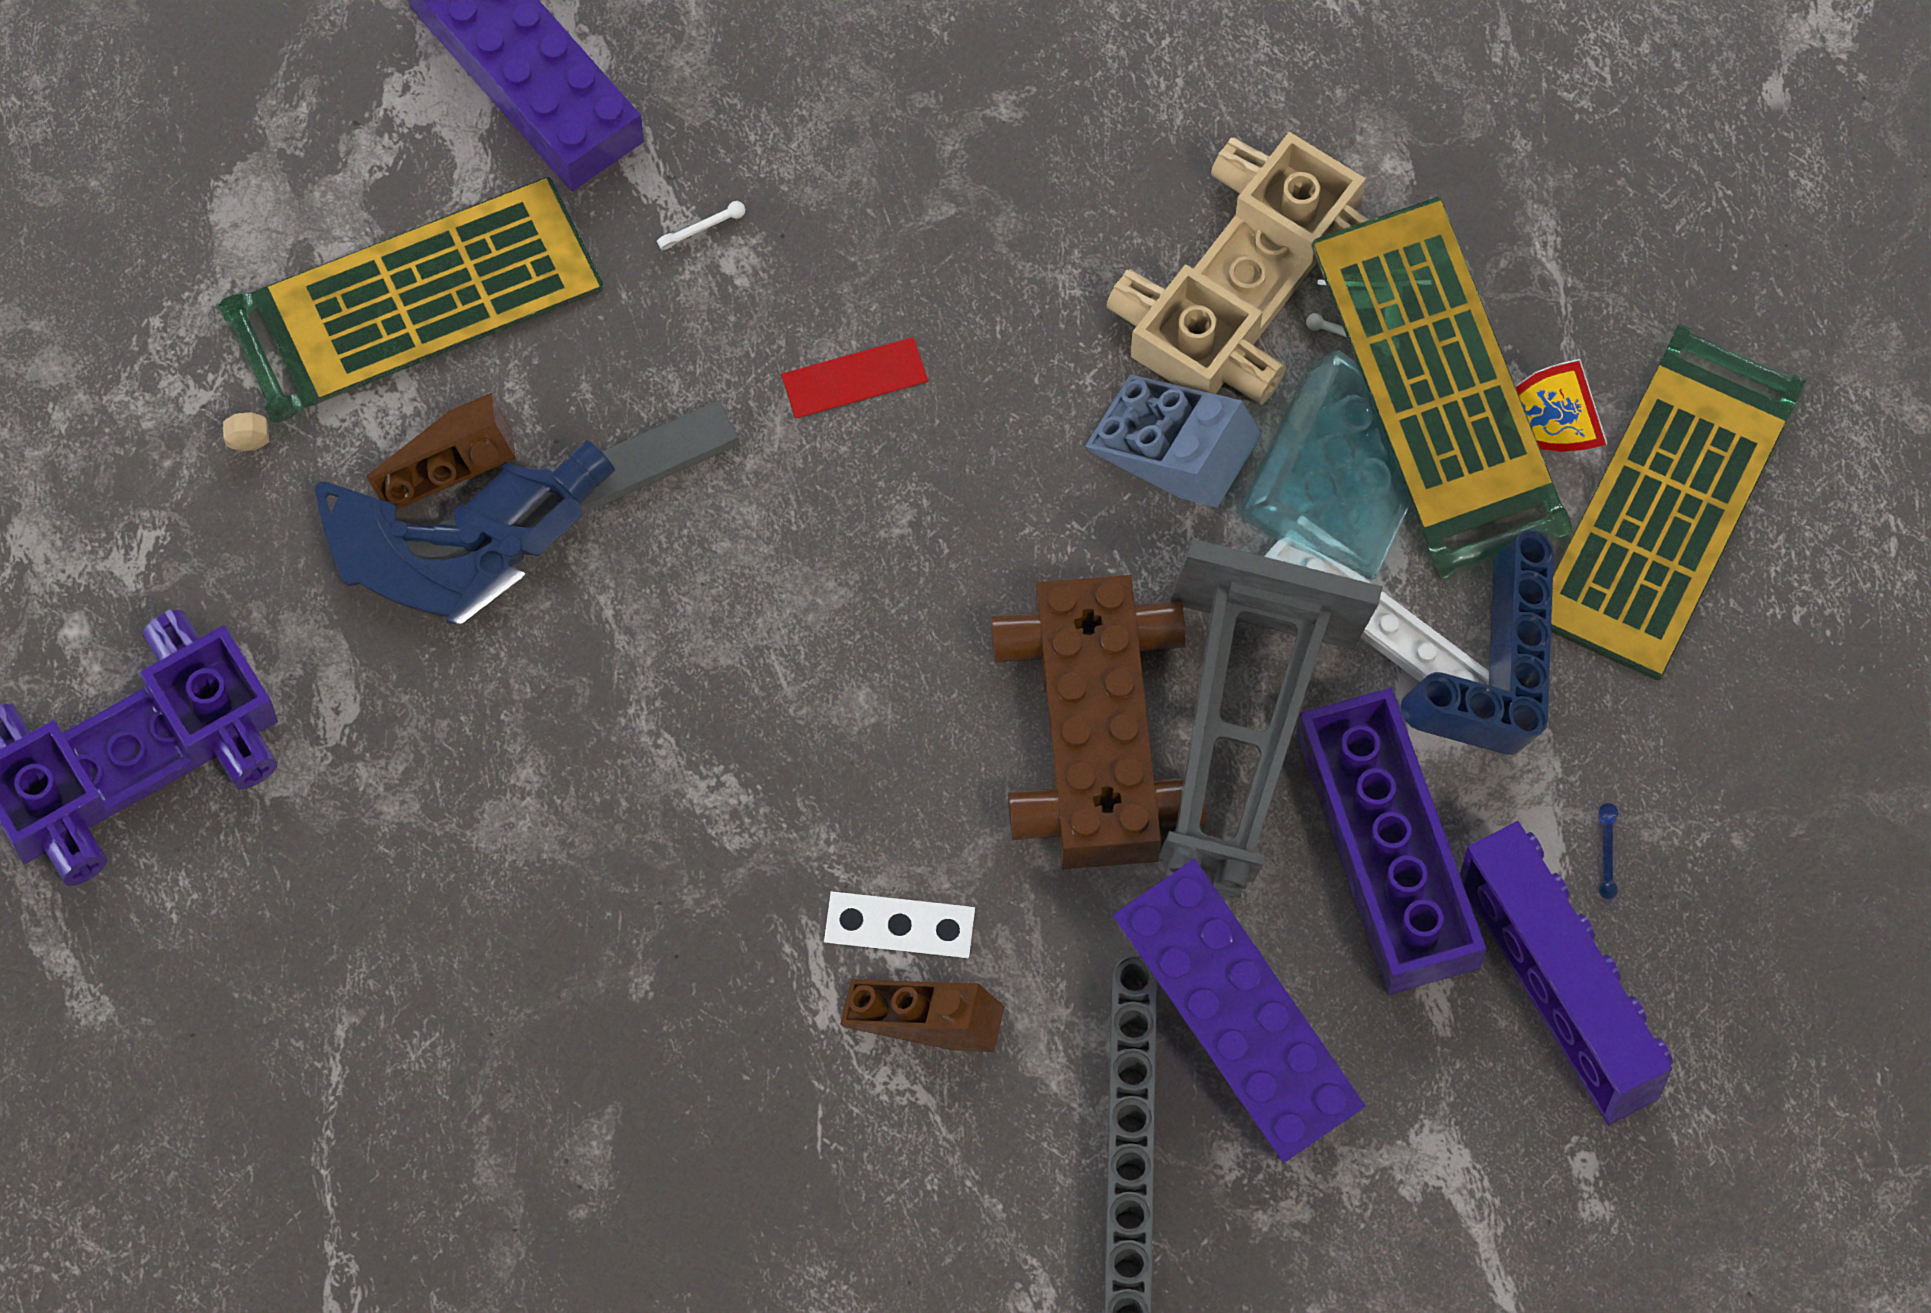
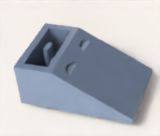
[1085,374,1262,508]

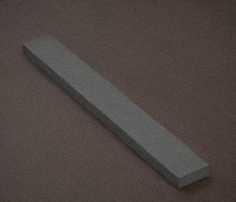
[405,400,740,560]

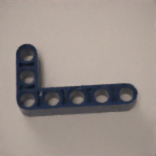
[1400,529,1554,755]

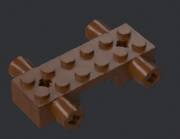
[991,575,1206,870]

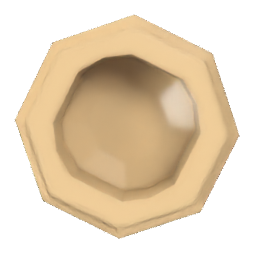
[223,412,269,452]

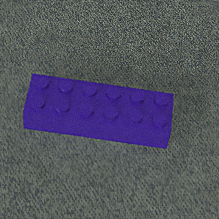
[409,0,644,191]
[1296,688,1486,995]
[1460,821,1673,1126]
[1113,858,1366,1163]

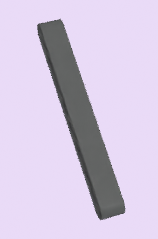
[1104,955,1157,1313]

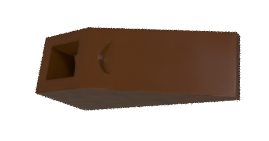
[367,393,516,510]
[840,979,1005,1052]

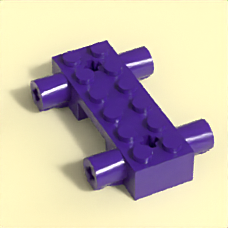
[0,609,278,886]

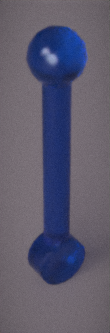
[1598,803,1618,899]

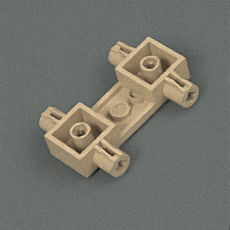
[1107,132,1378,405]

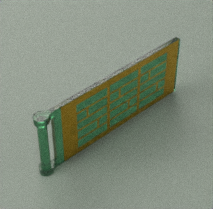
[219,177,603,423]
[1311,197,1572,579]
[1551,323,1807,681]

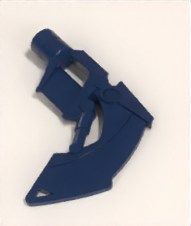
[315,440,615,624]

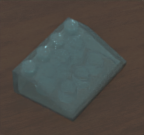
[1238,350,1446,580]

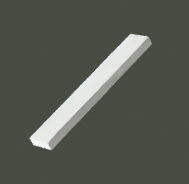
[1264,525,1489,685]

